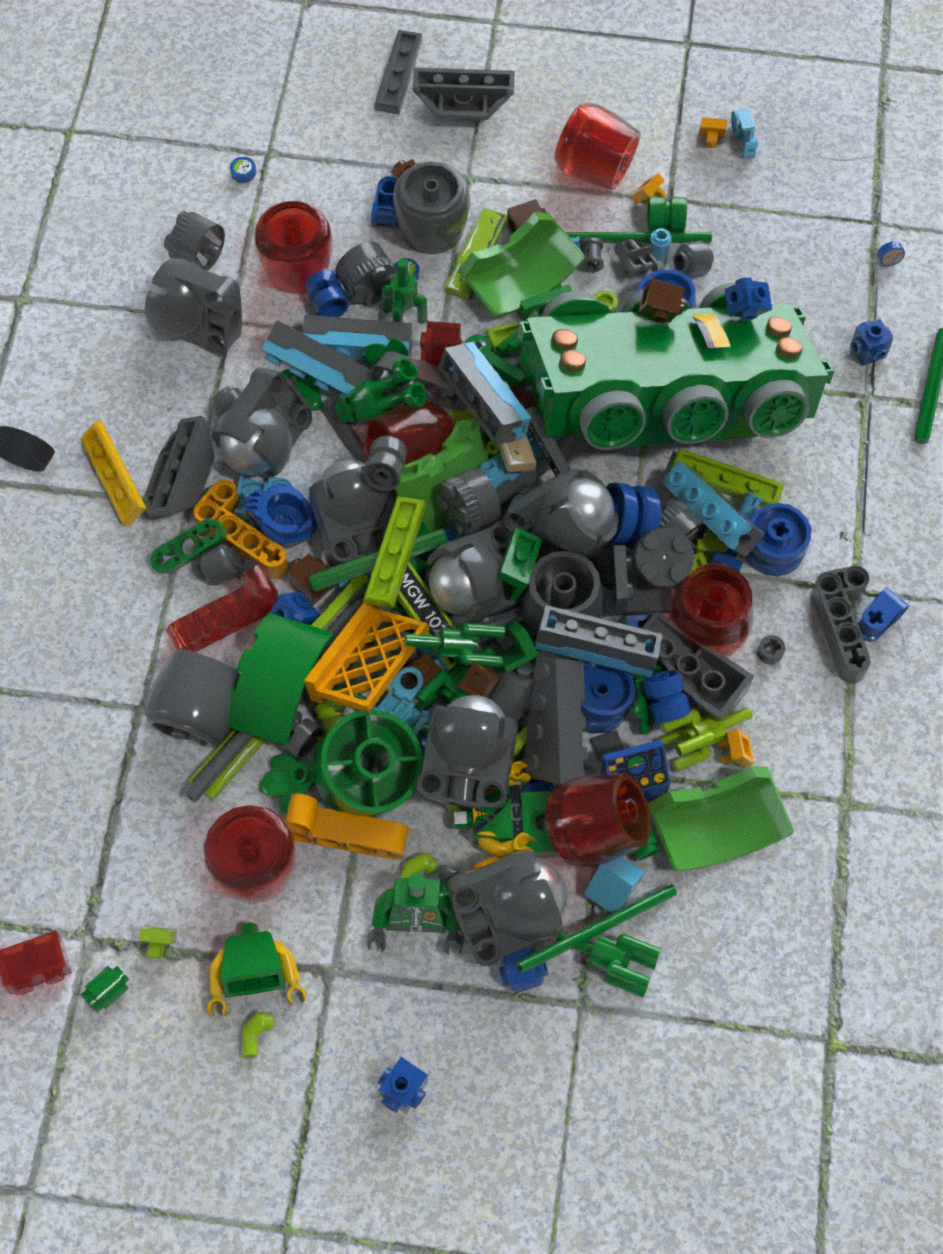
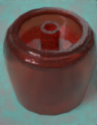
[554,102,641,190]
[254,201,333,294]
[363,400,455,464]
[668,563,754,657]
[545,773,651,868]
[203,805,296,904]

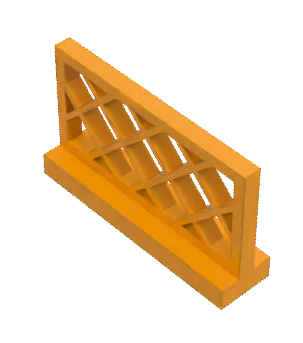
[304,601,429,712]

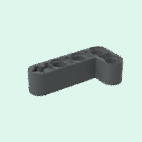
[370,351,467,411]
[811,566,871,684]

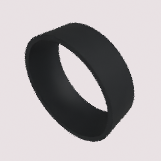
[0,426,55,471]

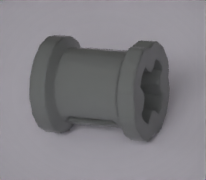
[580,237,604,273]

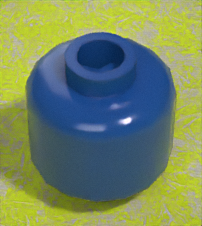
[499,947,548,992]

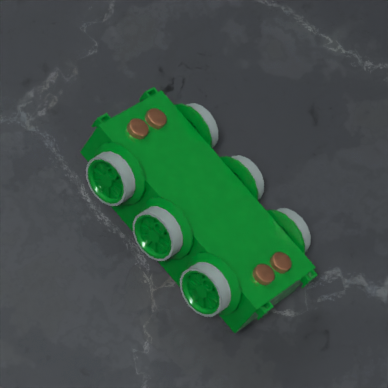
[518,282,834,450]

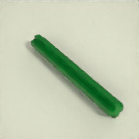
[914,328,943,444]
[309,529,448,591]

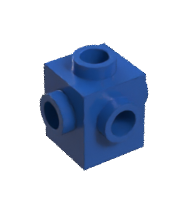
[725,277,772,321]
[850,319,893,366]
[269,591,321,625]
[378,1057,428,1114]

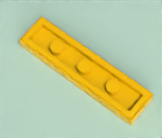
[80,421,146,526]

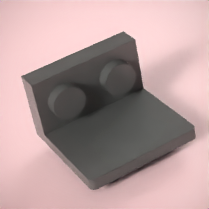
[611,545,673,614]

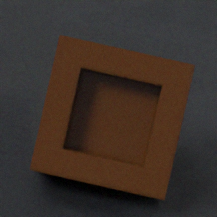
[458,662,501,698]

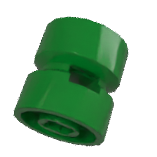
[647,197,687,232]

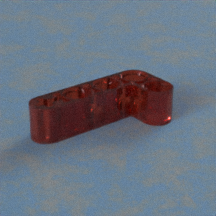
[166,565,278,652]

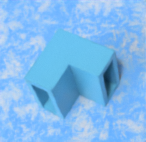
[583,852,645,914]

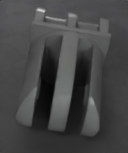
[614,238,659,277]

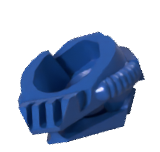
[245,485,318,547]

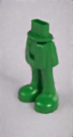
[335,357,426,424]

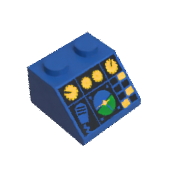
[599,739,670,809]

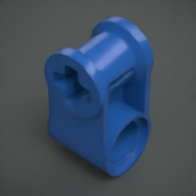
[371,176,398,228]
[858,587,909,642]

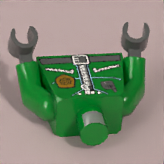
[367,874,464,955]

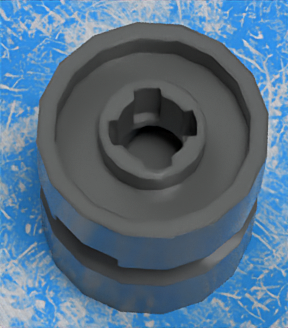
[363,436,408,491]
[277,710,322,759]

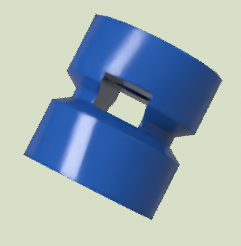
[304,269,350,317]
[642,670,691,723]

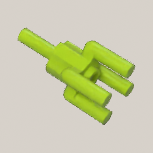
[656,707,752,773]

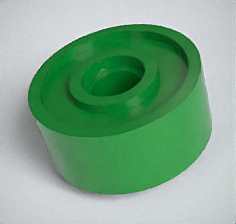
[312,709,423,818]

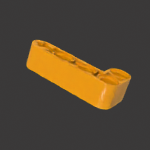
[193,480,289,580]
[284,794,409,860]

